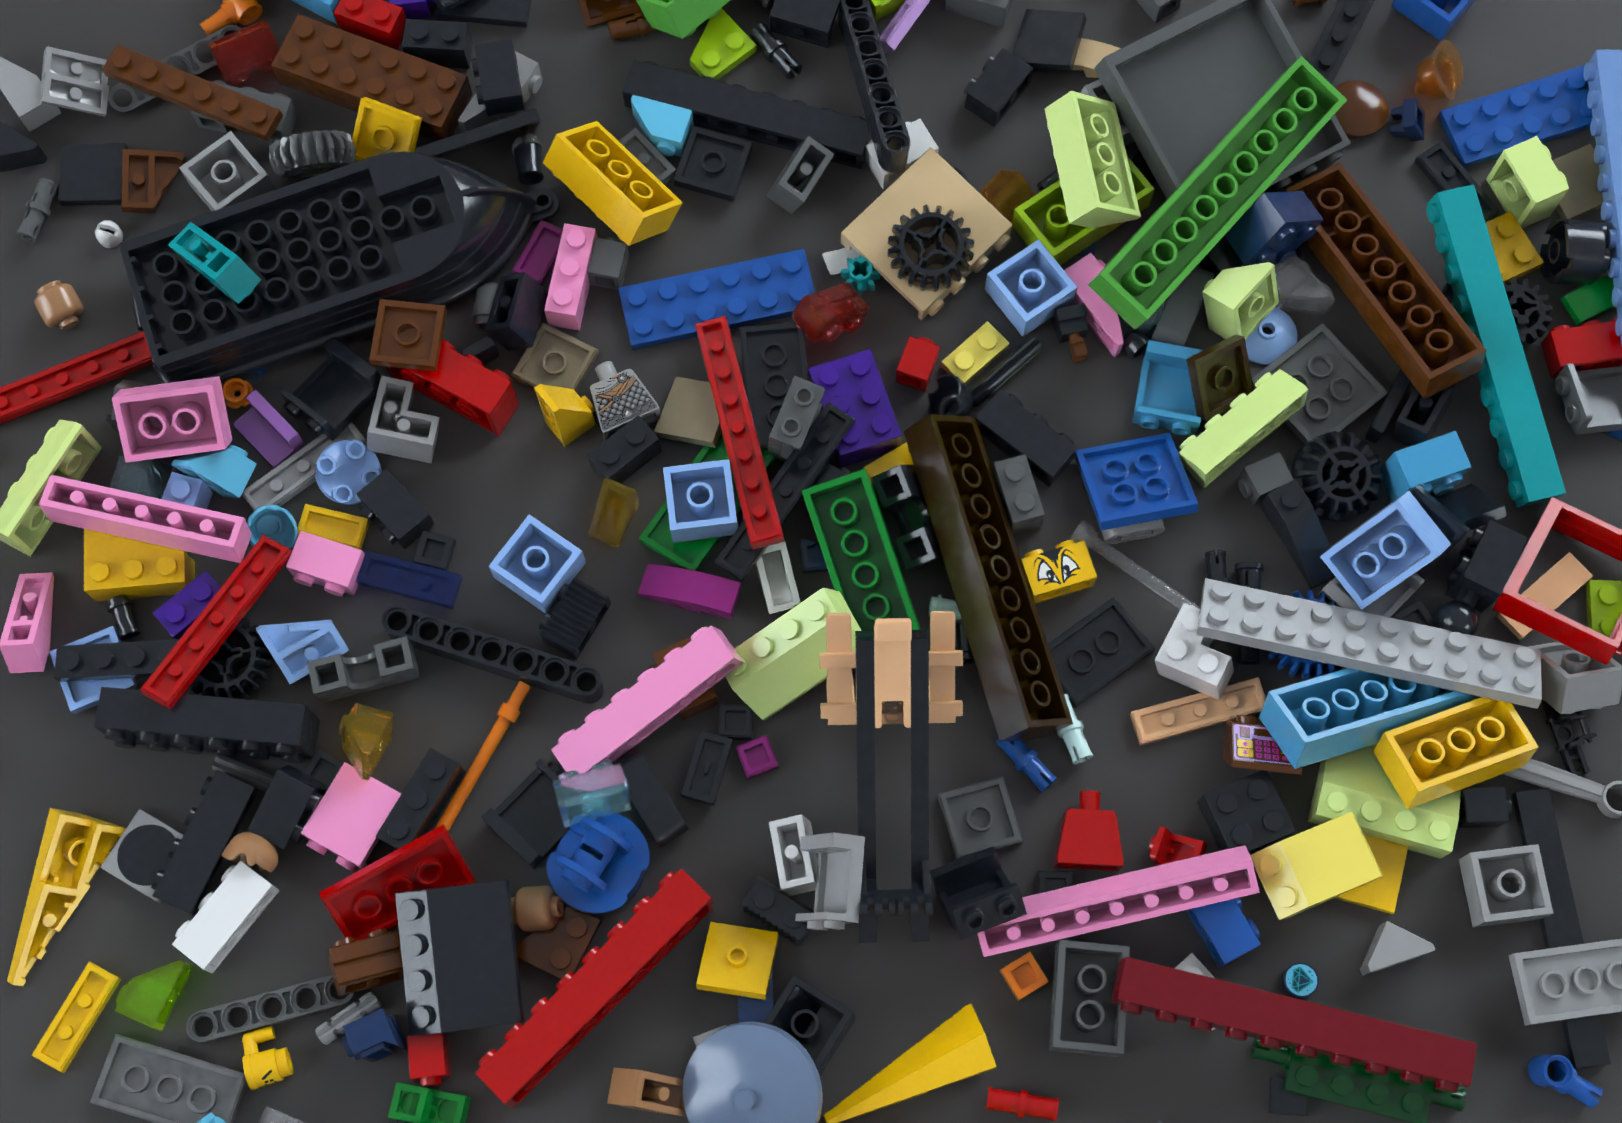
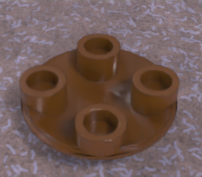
[1335,80,1388,140]

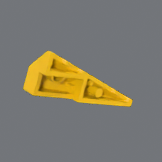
[7,808,126,986]
[824,1004,997,1123]

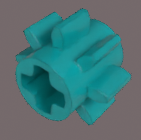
[841,255,881,296]

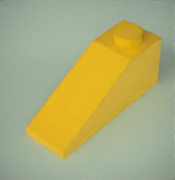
[534,384,596,447]

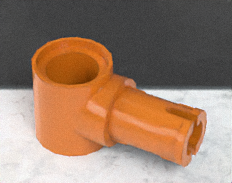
[200,0,263,36]

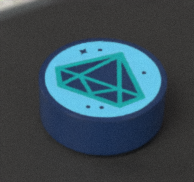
[1282,962,1319,999]

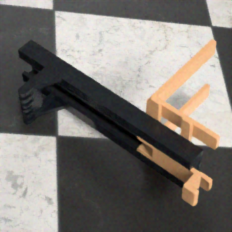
[820,611,963,943]

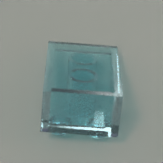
[552,761,631,828]

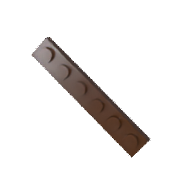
[102,45,283,142]

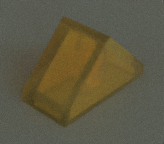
[588,478,639,548]

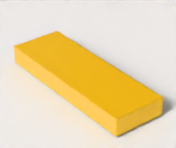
[32,961,122,1073]

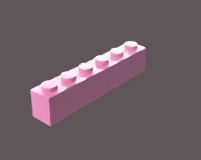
[39,475,252,563]
[551,625,743,785]

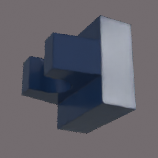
[1390,98,1425,142]

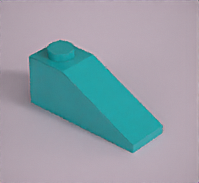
[168,222,261,304]

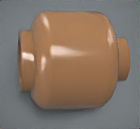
[34,280,84,330]
[511,885,564,932]

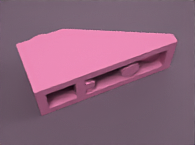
[1064,253,1124,358]
[0,572,54,673]

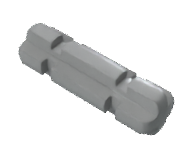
[315,992,381,1045]

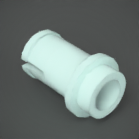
[928,594,962,621]

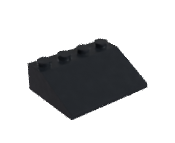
[395,879,524,1036]

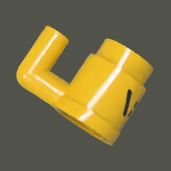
[242,1025,293,1090]

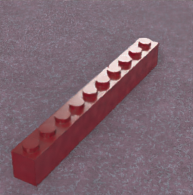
[1111,957,1477,1093]

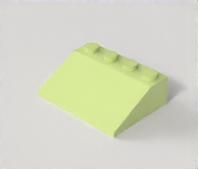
[1307,744,1461,859]

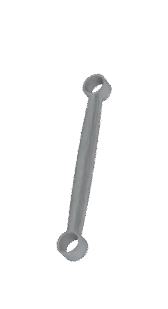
[1503,759,1622,818]

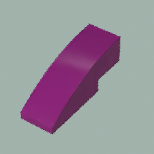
[638,564,742,620]

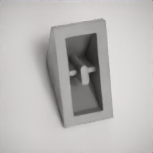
[1360,921,1436,976]

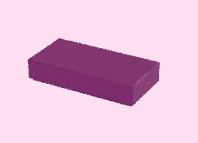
[512,220,563,286]

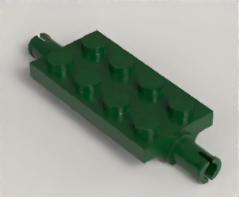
[1251,1038,1466,1123]

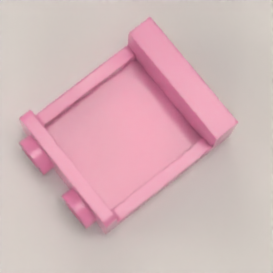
[301,762,401,872]

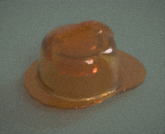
[1414,39,1463,100]

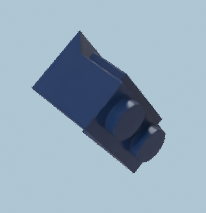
[341,1008,408,1063]

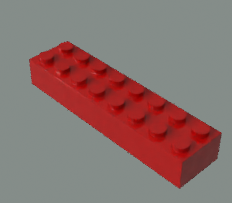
[475,868,714,1108]

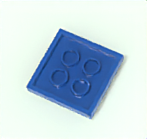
[1075,433,1198,531]

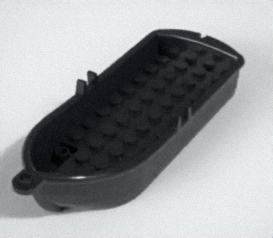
[120,152,560,383]

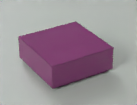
[735,735,779,780]

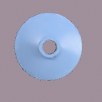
[1245,307,1298,366]

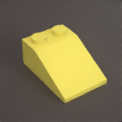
[1250,812,1383,920]

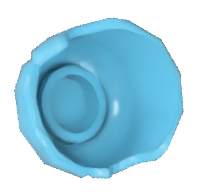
[247,504,298,549]

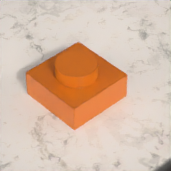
[1000,952,1049,1001]

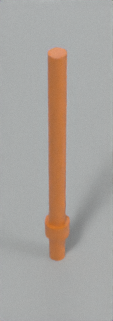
[434,681,531,831]

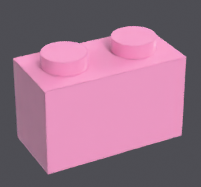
[286,531,369,597]

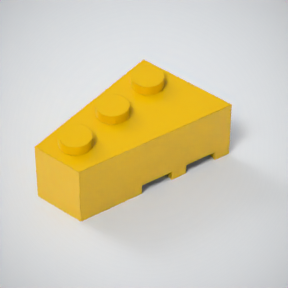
[84,529,195,602]

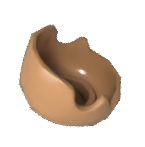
[221,832,279,872]

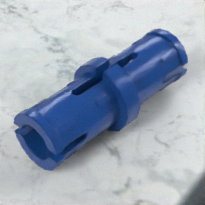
[995,739,1057,793]

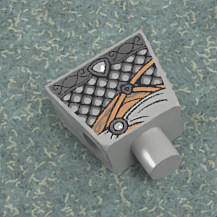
[590,361,661,441]

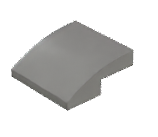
[41,46,109,117]

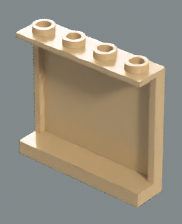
[840,147,1013,320]

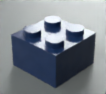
[1224,191,1324,266]

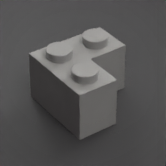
[367,376,440,463]

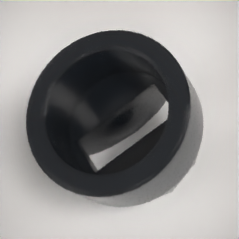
[1123,331,1149,359]

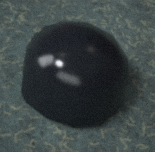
[928,373,973,416]

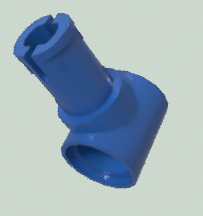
[1527,1055,1603,1108]

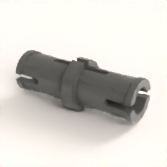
[16,178,59,243]

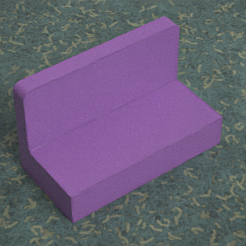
[234,390,305,468]

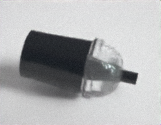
[512,128,544,185]

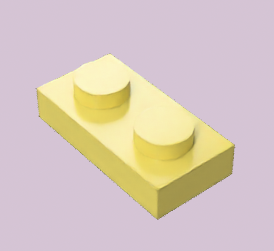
[941,321,1010,384]

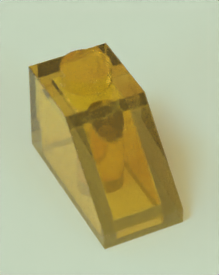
[338,703,394,780]

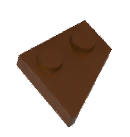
[121,149,186,213]

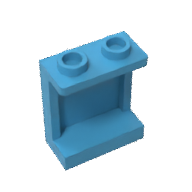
[1132,340,1203,436]

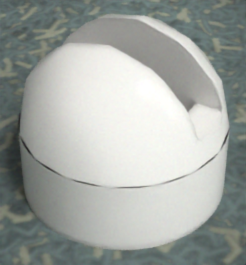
[95,220,123,248]

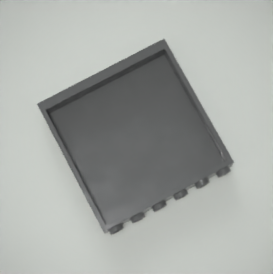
[1094,0,1351,205]

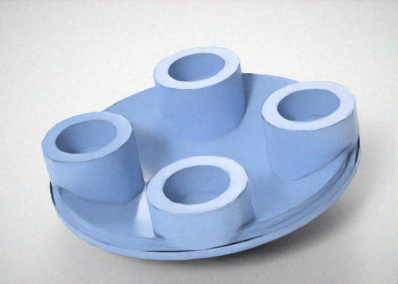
[315,440,381,505]

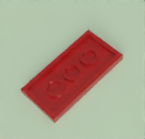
[319,824,476,941]

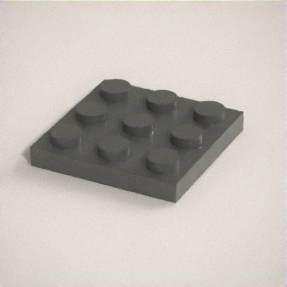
[1252,323,1388,444]

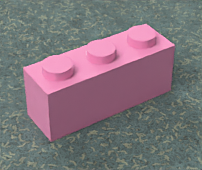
[544,223,598,331]

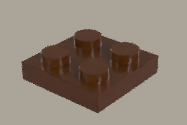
[369,299,447,371]

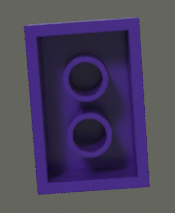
[809,349,902,467]

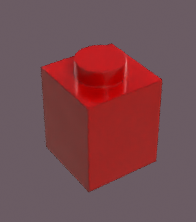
[896,336,940,392]
[407,1033,451,1087]

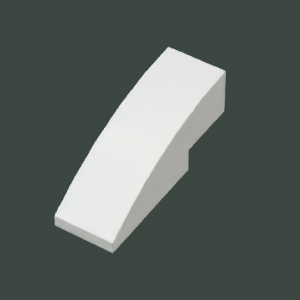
[743,517,801,614]

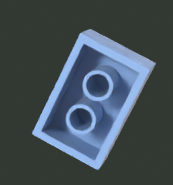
[1320,491,1451,610]

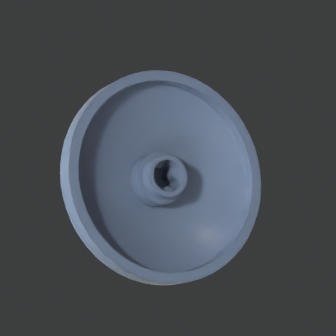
[683,1021,823,1123]

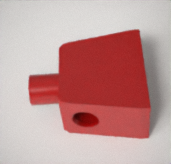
[1054,790,1124,872]

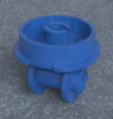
[547,811,650,914]

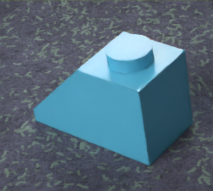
[631,95,694,157]
[171,445,257,498]

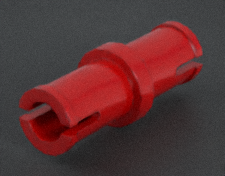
[986,1087,1059,1121]

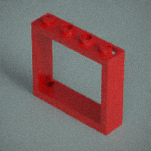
[1493,497,1622,665]

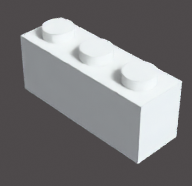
[172,860,280,974]

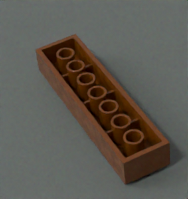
[1285,162,1487,399]

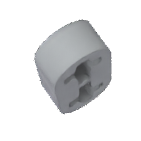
[1102,519,1165,544]

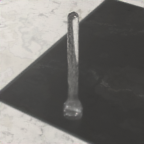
[1069,519,1200,609]

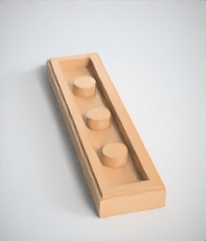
[1129,677,1266,746]

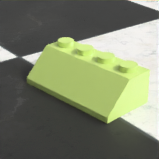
[1044,91,1141,228]
[1179,369,1309,488]
[0,419,102,557]
[725,587,861,720]

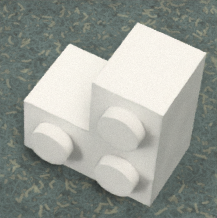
[1155,603,1234,700]

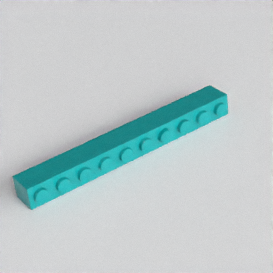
[1426,184,1566,508]

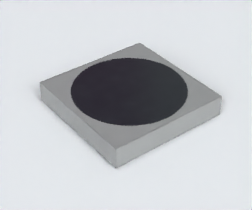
[100,809,183,903]

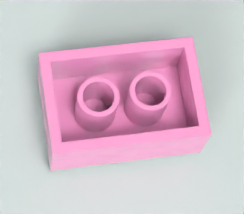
[112,376,232,463]

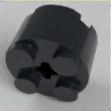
[1540,219,1610,285]

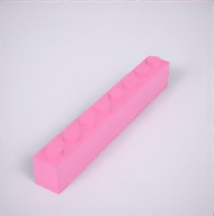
[977,845,1260,957]

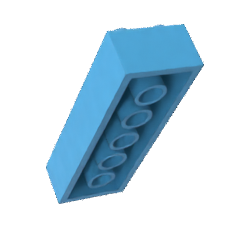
[1259,668,1476,769]

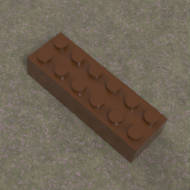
[271,14,473,141]

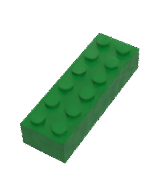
[801,469,921,631]

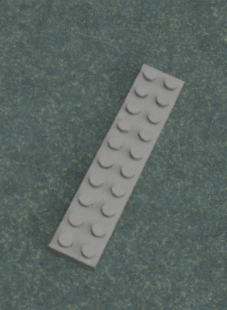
[1197,578,1542,709]

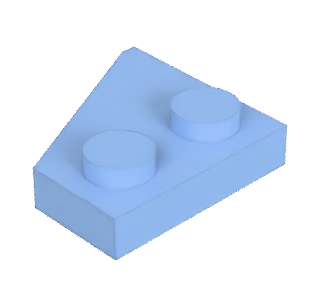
[256,620,349,684]

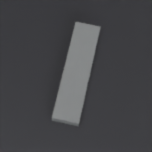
[242,422,367,511]

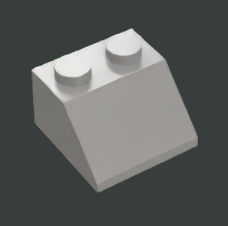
[1529,642,1622,714]

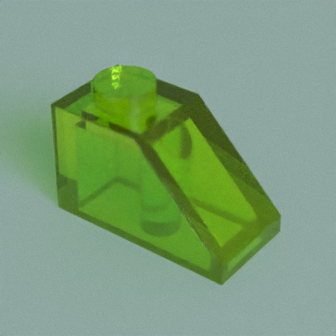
[115,960,194,1031]

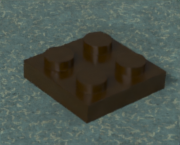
[1186,335,1254,421]

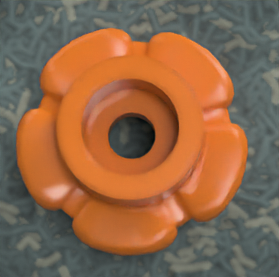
[222,378,253,409]

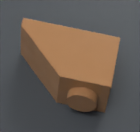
[607,1068,687,1117]

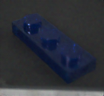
[356,550,463,609]

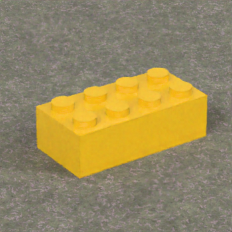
[543,121,683,246]
[1373,697,1539,809]

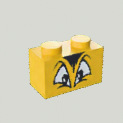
[1021,540,1097,604]

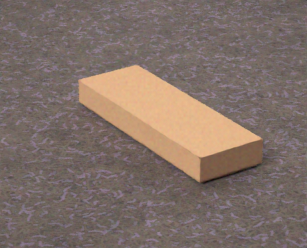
[1496,552,1593,640]

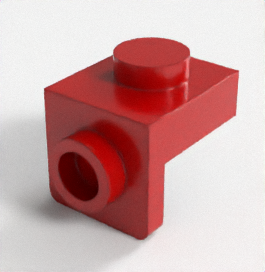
[1149,826,1208,866]

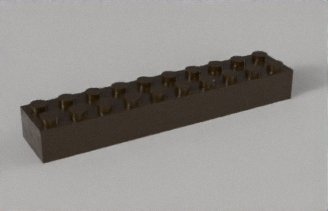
[903,414,1073,742]

